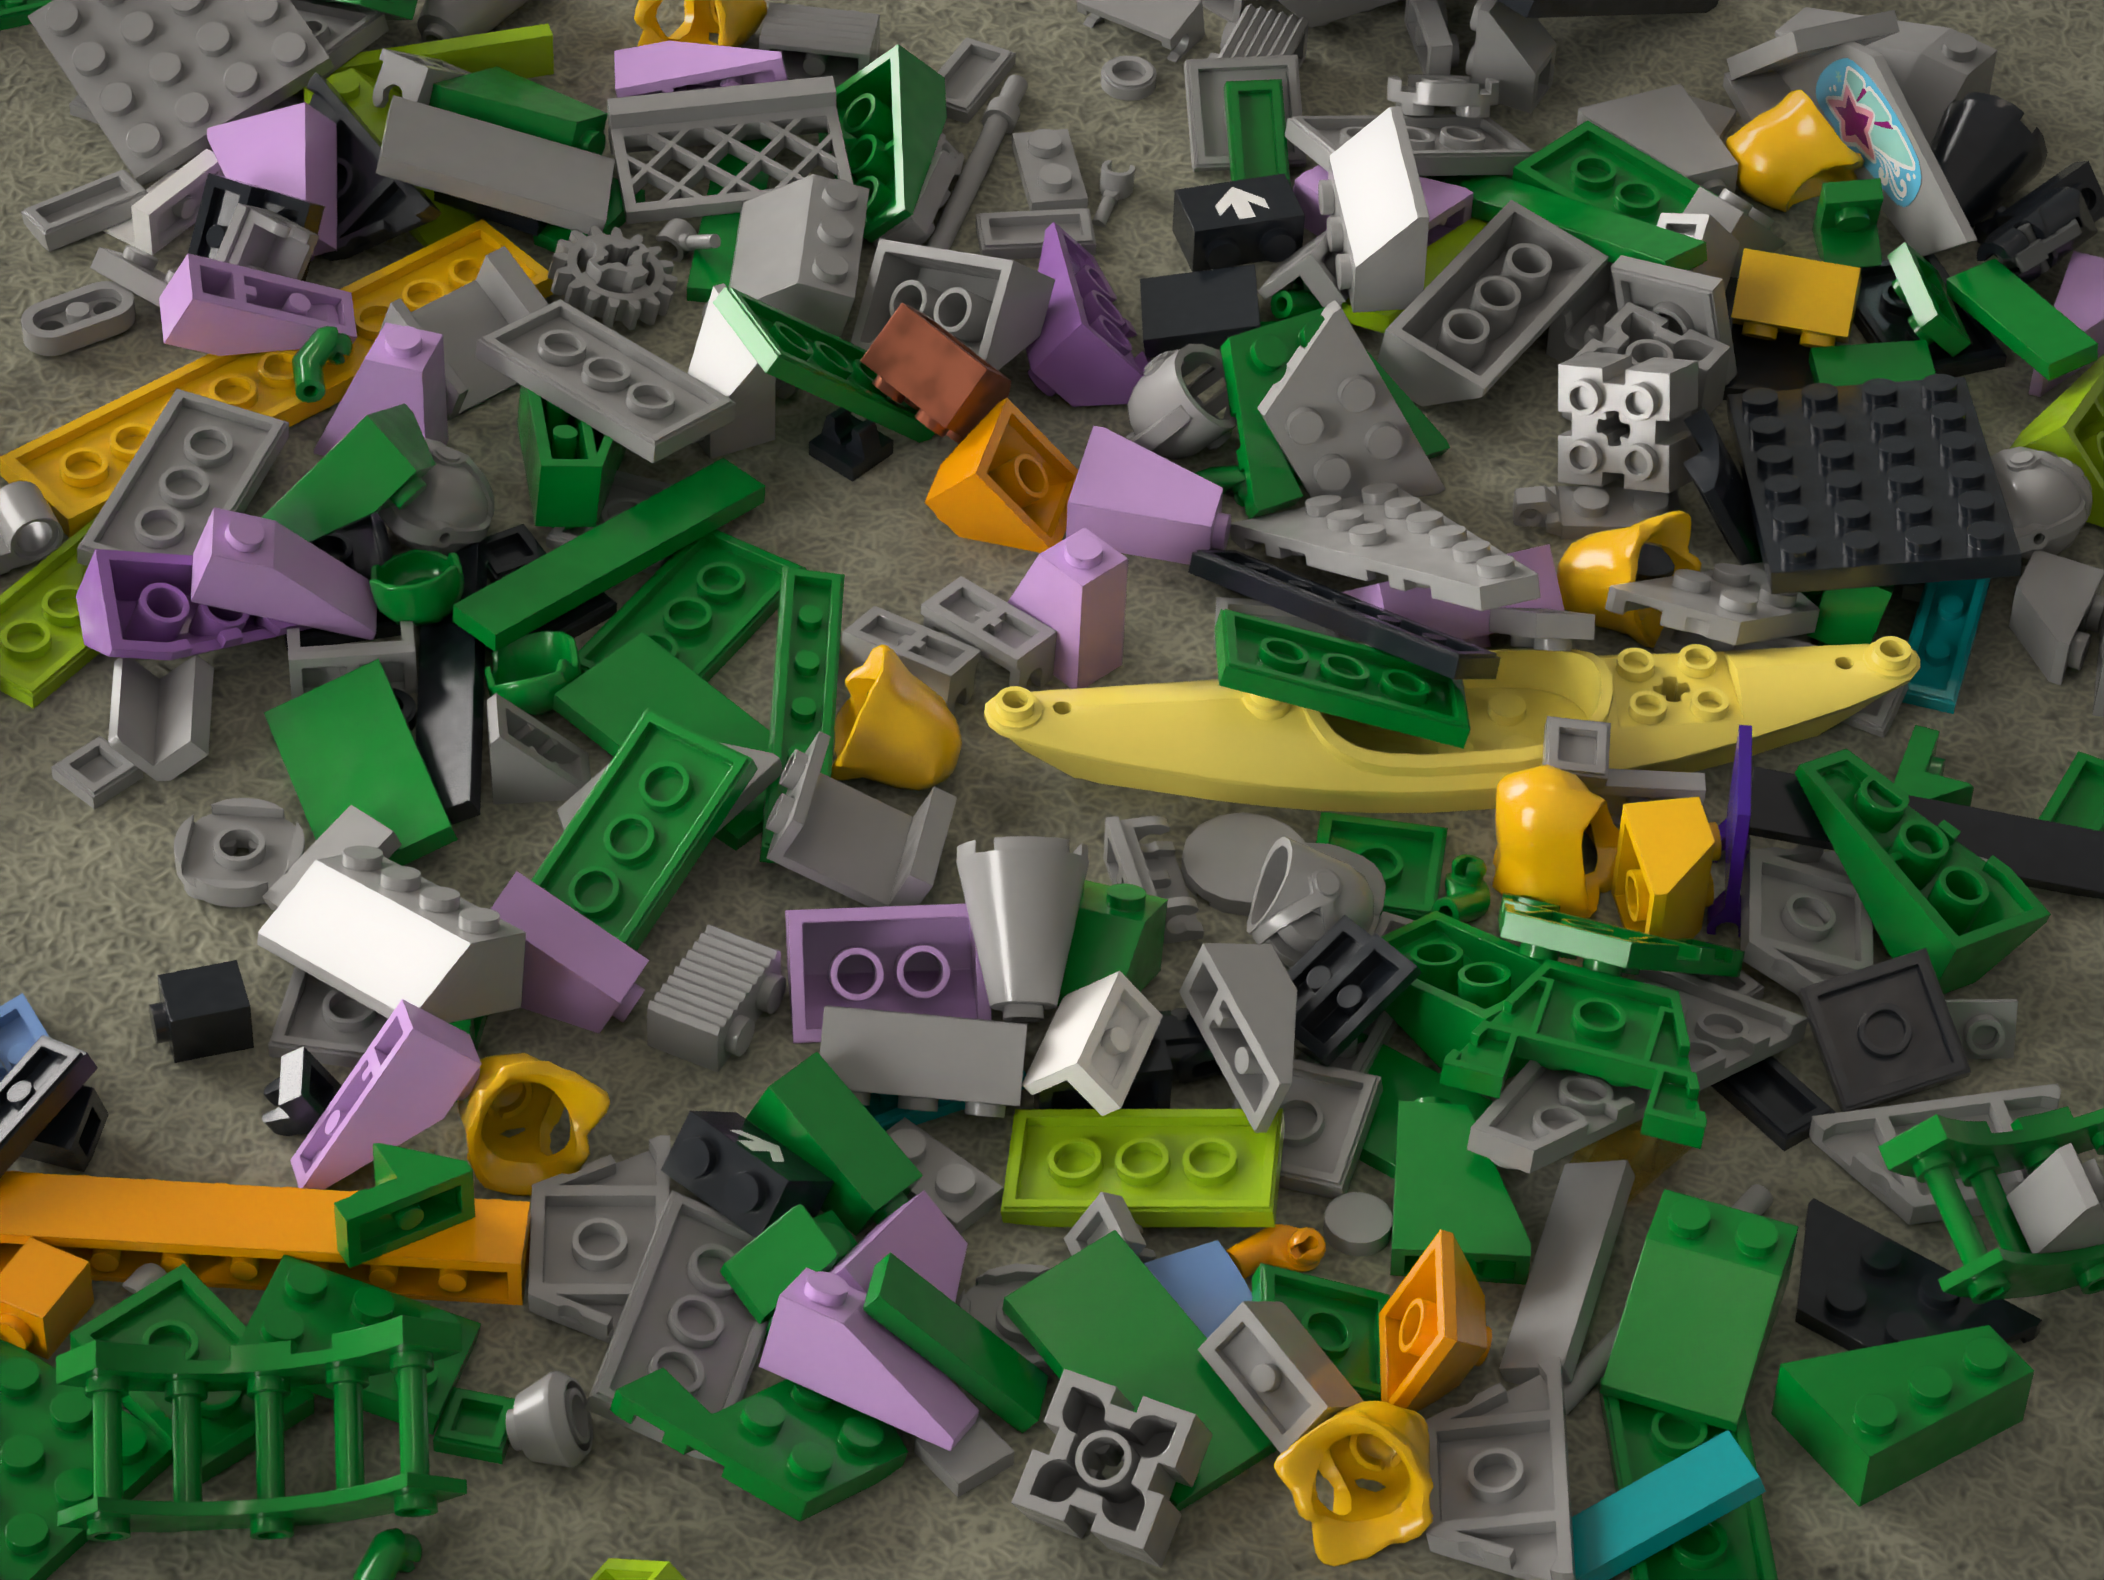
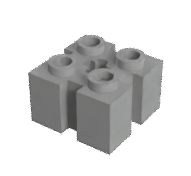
[1561,302,1731,431]
[1558,351,1699,493]
[1011,1369,1213,1568]

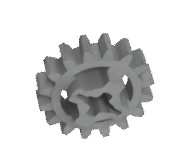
[548,226,677,330]

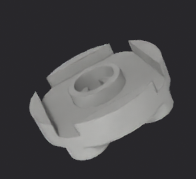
[1387,74,1500,118]
[174,798,305,907]

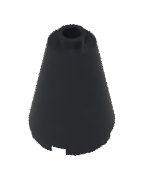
[1931,92,2048,228]

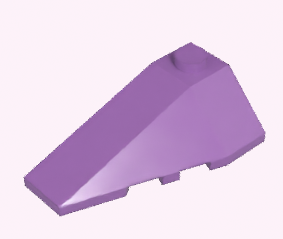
[1025,222,1152,407]
[76,549,312,660]

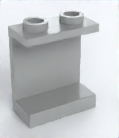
[379,246,549,421]
[766,731,957,907]

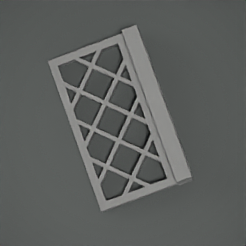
[607,76,853,224]

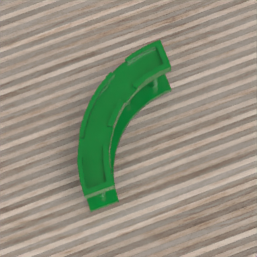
[1878,1106,2104,1304]
[56,1315,467,1542]

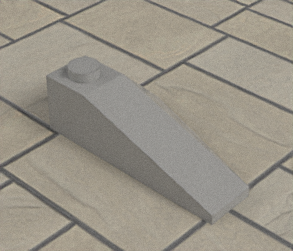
[1774,7,1997,148]

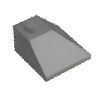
[687,283,775,459]

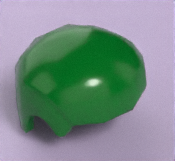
[369,549,464,627]
[485,631,581,715]

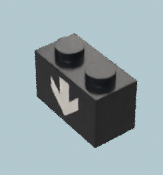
[1172,173,1305,272]
[661,1111,834,1238]

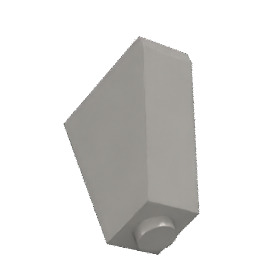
[1577,84,1738,197]

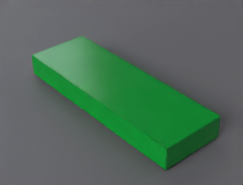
[1946,258,2098,381]
[863,1252,1048,1433]

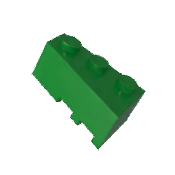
[1771,1325,2034,1507]

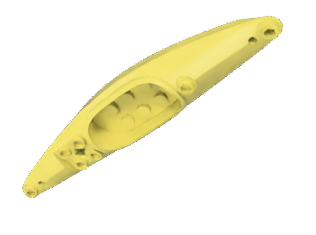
[984,636,1920,813]

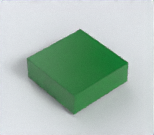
[433,1387,515,1464]

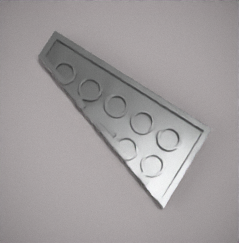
[1230,483,1541,611]
[1467,969,1808,1174]

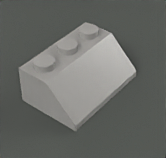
[1318,106,1429,313]
[729,174,869,338]
[851,239,1055,370]
[820,1005,1027,1118]

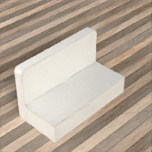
[103,149,225,255]
[1022,971,1163,1116]

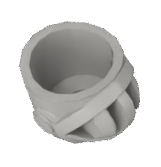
[1126,344,1237,460]
[377,438,495,556]
[1991,446,2093,560]
[1246,836,1386,968]

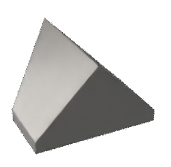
[487,693,591,805]

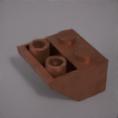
[860,302,1012,444]

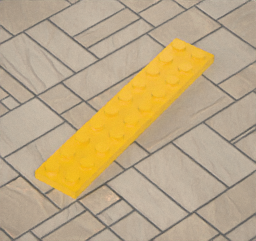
[0,219,553,537]

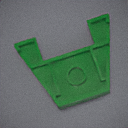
[1220,307,1450,519]
[1498,893,1745,977]
[1439,959,1707,1149]
[610,1316,908,1522]

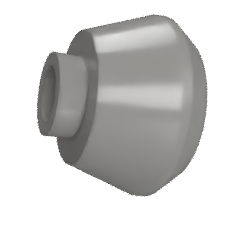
[506,1371,593,1468]

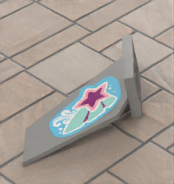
[1727,10,1977,257]

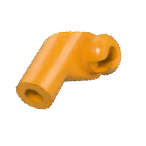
[1226,1224,1326,1279]

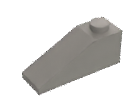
[1179,943,1297,1133]

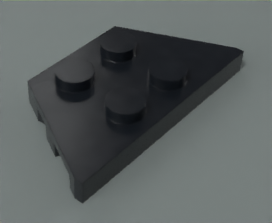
[306,72,442,261]
[1795,1198,2042,1351]

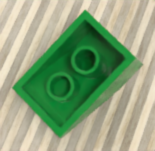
[1381,911,1546,1080]
[1600,1189,1799,1432]

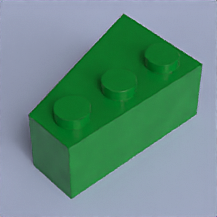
[517,385,627,530]

